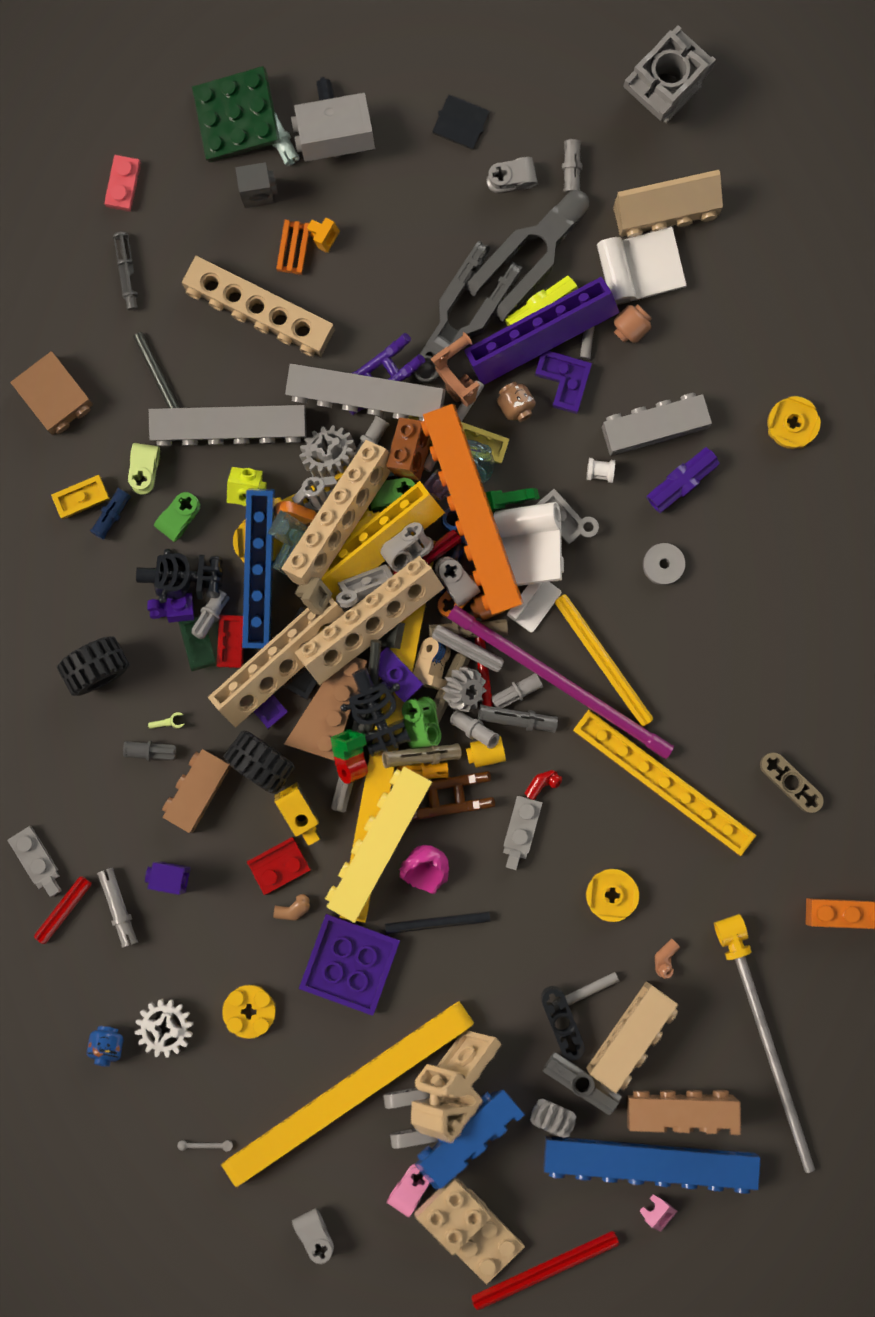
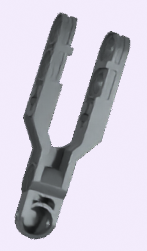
[465,190,589,322]
[414,240,523,383]

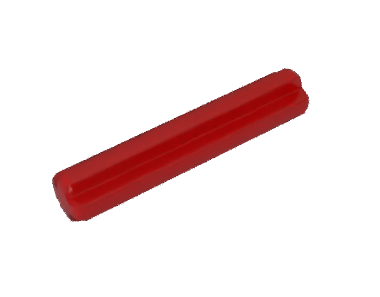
[34,876,91,944]

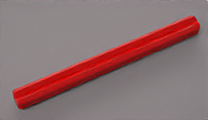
[472,1231,619,1310]

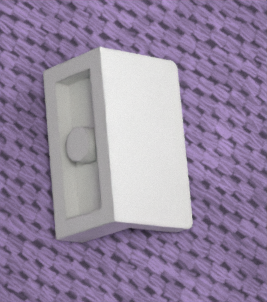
[507,582,562,633]

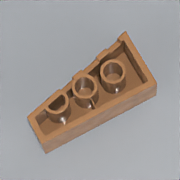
[284,657,368,761]
[627,1090,740,1135]

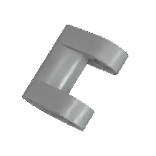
[383,1087,439,1148]

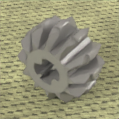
[442,667,487,712]
[530,1099,576,1138]

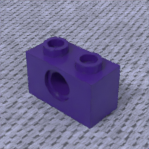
[145,861,191,895]

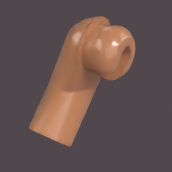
[655,938,680,979]

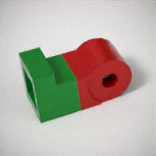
[330,729,368,784]

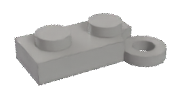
[536,489,599,545]
[336,564,393,608]

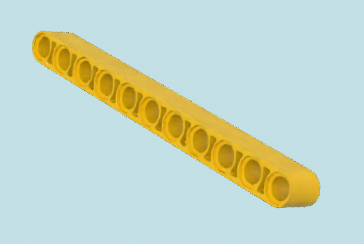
[221,1001,474,1187]

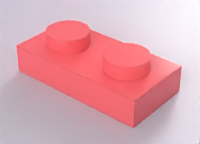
[104,155,141,211]

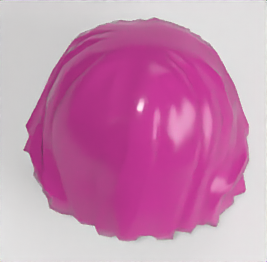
[399,845,449,894]

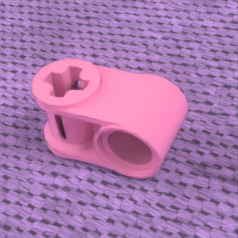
[386,1164,429,1217]

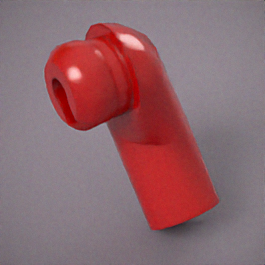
[524,770,562,800]

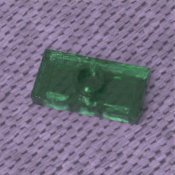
[178,616,217,672]

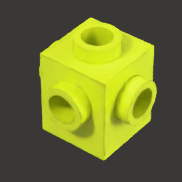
[227,467,266,506]

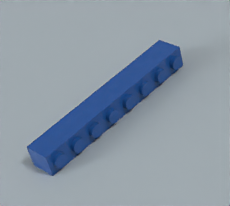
[543,1136,760,1194]

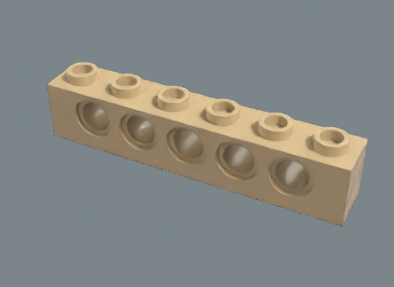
[182,256,335,357]
[281,440,391,585]
[294,556,444,685]
[208,598,345,728]

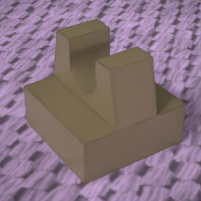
[295,578,333,615]

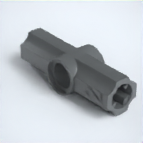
[542,1051,622,1116]

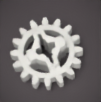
[135,999,194,1057]

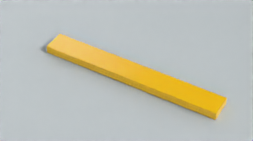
[573,710,756,856]

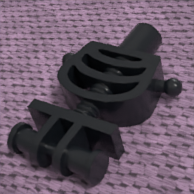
[136,549,223,604]
[340,668,411,757]

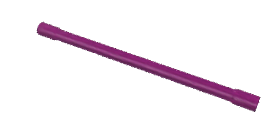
[447,605,674,759]

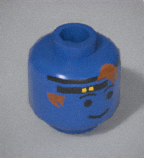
[86,1026,124,1067]

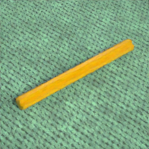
[555,594,653,727]

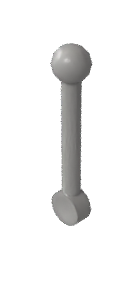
[177,1140,233,1151]

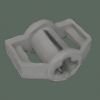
[292,476,337,513]

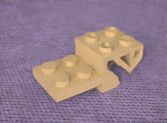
[411,1030,502,1143]
[414,1177,525,1285]

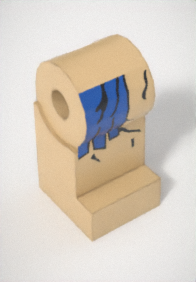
[413,637,451,690]

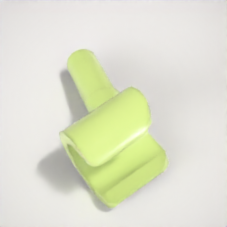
[148,712,184,729]

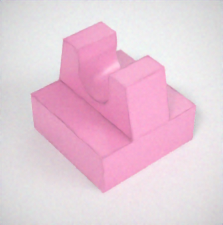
[640,1195,677,1232]

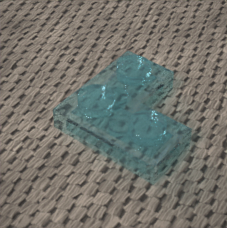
[268,510,308,578]

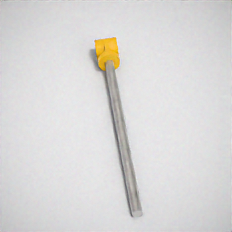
[714,914,815,1173]

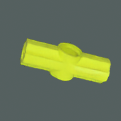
[505,276,578,326]

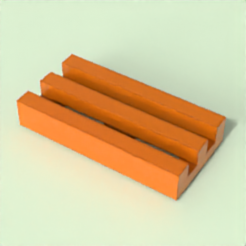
[276,219,310,275]

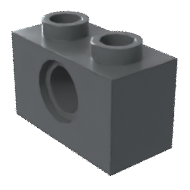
[235,162,278,208]

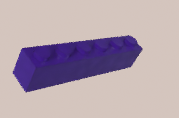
[464,276,619,385]

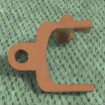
[431,332,479,407]

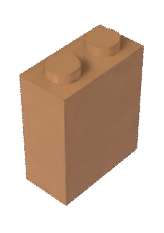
[10,351,93,435]

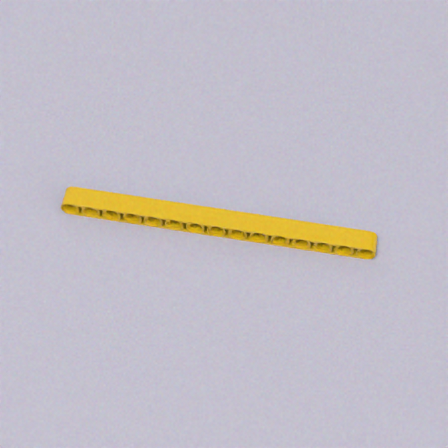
[339,540,436,923]

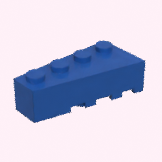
[414,1090,524,1189]

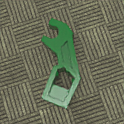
[485,488,540,513]

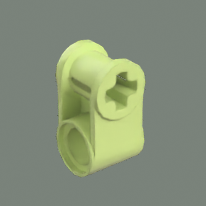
[128,443,160,495]

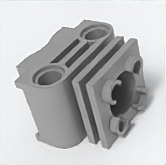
[623,25,716,123]

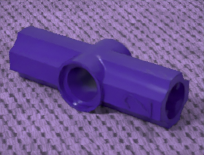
[646,447,720,513]

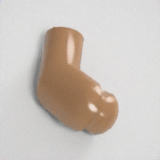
[273,894,310,921]

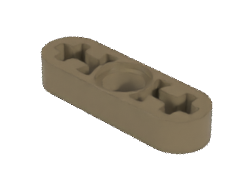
[760,753,823,813]

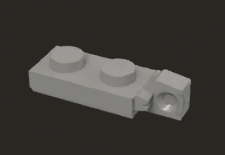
[503,796,542,870]
[7,826,62,897]

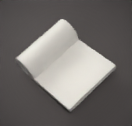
[597,227,687,305]
[494,502,564,586]

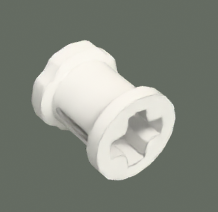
[587,458,615,483]

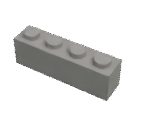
[602,393,712,456]

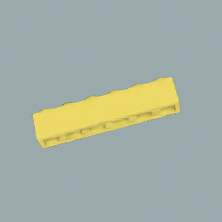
[325,767,432,923]

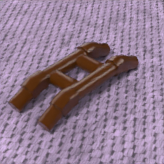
[412,771,495,820]

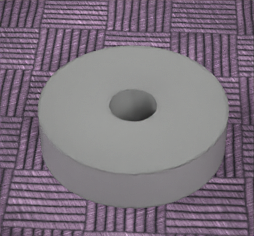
[643,543,685,585]

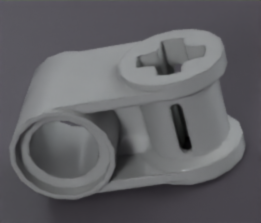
[487,157,538,193]
[381,522,434,572]
[435,556,481,607]
[292,1208,334,1264]

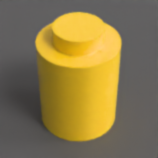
[466,736,506,768]

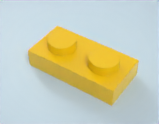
[51,475,110,520]

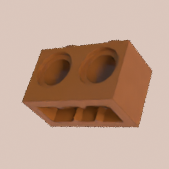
[386,418,431,480]

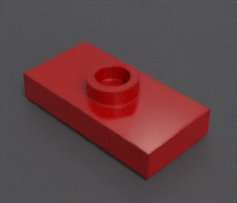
[217,615,244,668]

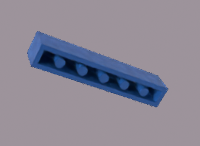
[242,488,275,649]

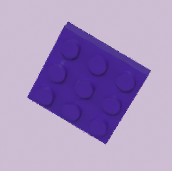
[299,913,400,1016]

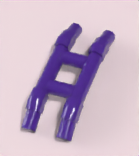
[350,333,425,415]

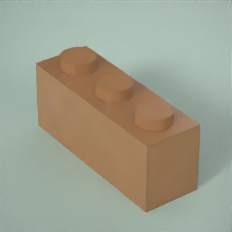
[162,749,231,833]

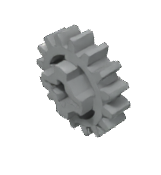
[300,426,356,478]

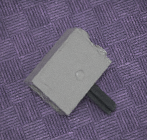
[291,76,375,162]

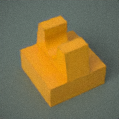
[307,218,340,253]

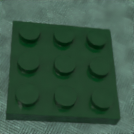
[192,66,280,162]

